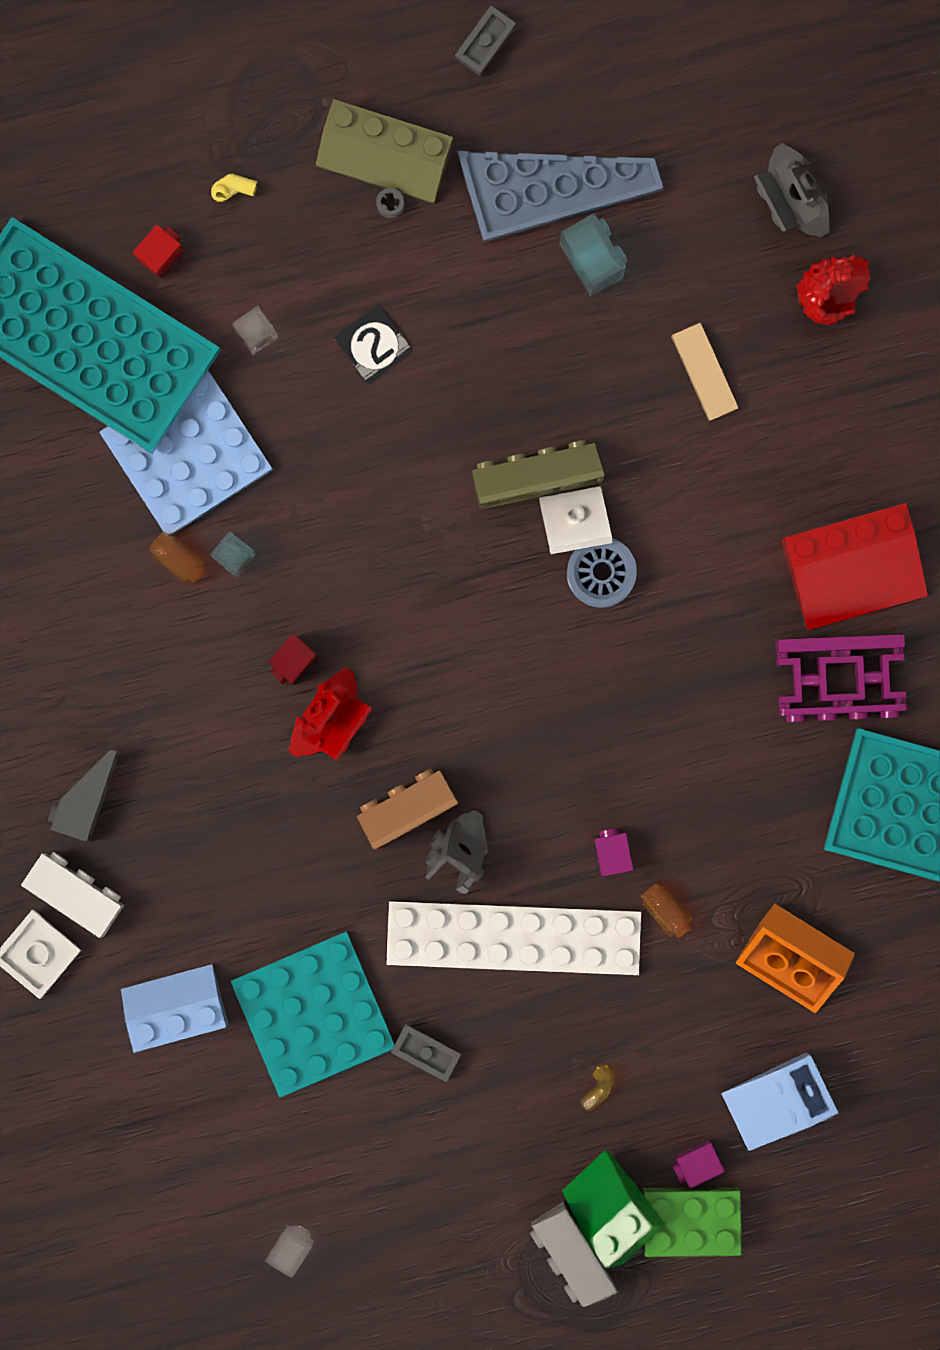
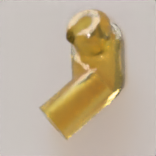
[580,1064,615,1112]

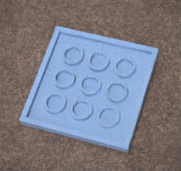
[99,371,273,538]

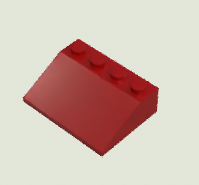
[781,503,928,631]

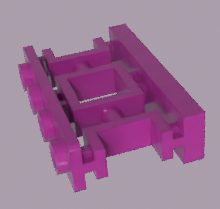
[775,635,907,722]

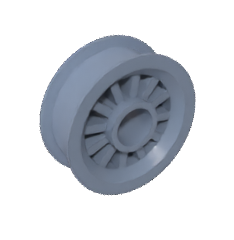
[567,538,637,608]

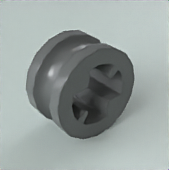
[376,188,405,219]

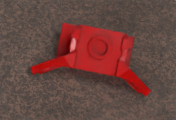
[289,668,372,761]

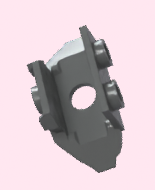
[754,143,830,238]
[425,810,489,894]

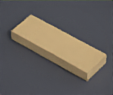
[671,323,738,422]

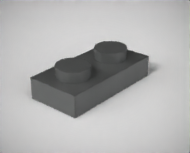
[455,6,516,76]
[391,1024,461,1082]

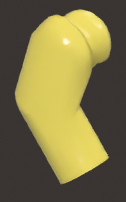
[211,174,258,202]

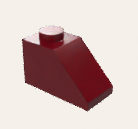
[269,633,319,685]

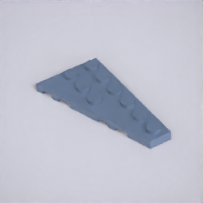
[457,151,663,242]

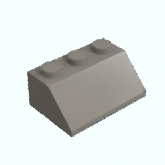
[530,1202,617,1307]

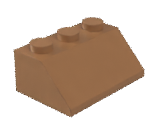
[357,768,458,850]

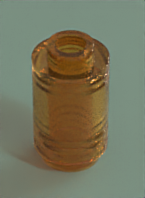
[149,532,206,585]
[640,881,693,939]

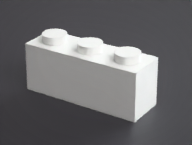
[21,852,124,938]

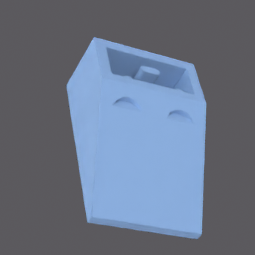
[721,1052,838,1151]

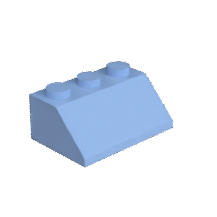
[121,964,229,1052]

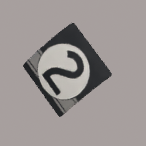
[334,305,413,384]

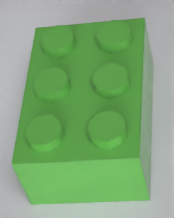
[642,1187,741,1257]

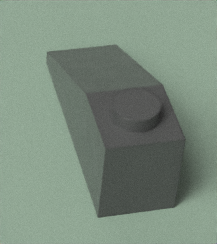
[48,749,120,842]

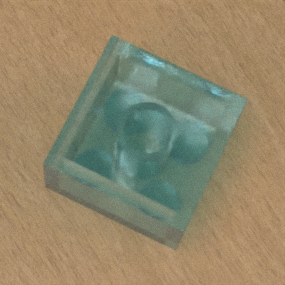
[559,213,628,297]

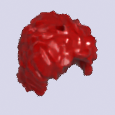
[796,254,870,325]

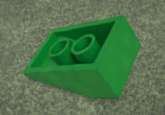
[562,1150,666,1268]

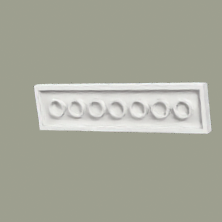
[386,901,641,975]

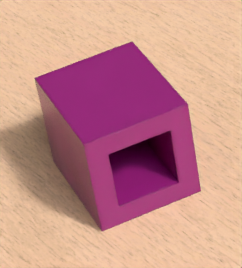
[594,828,633,876]
[673,1140,724,1188]

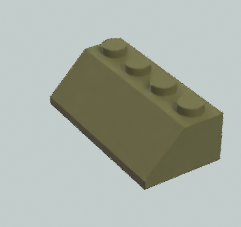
[316,99,453,204]
[472,440,604,510]

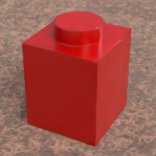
[132,224,183,278]

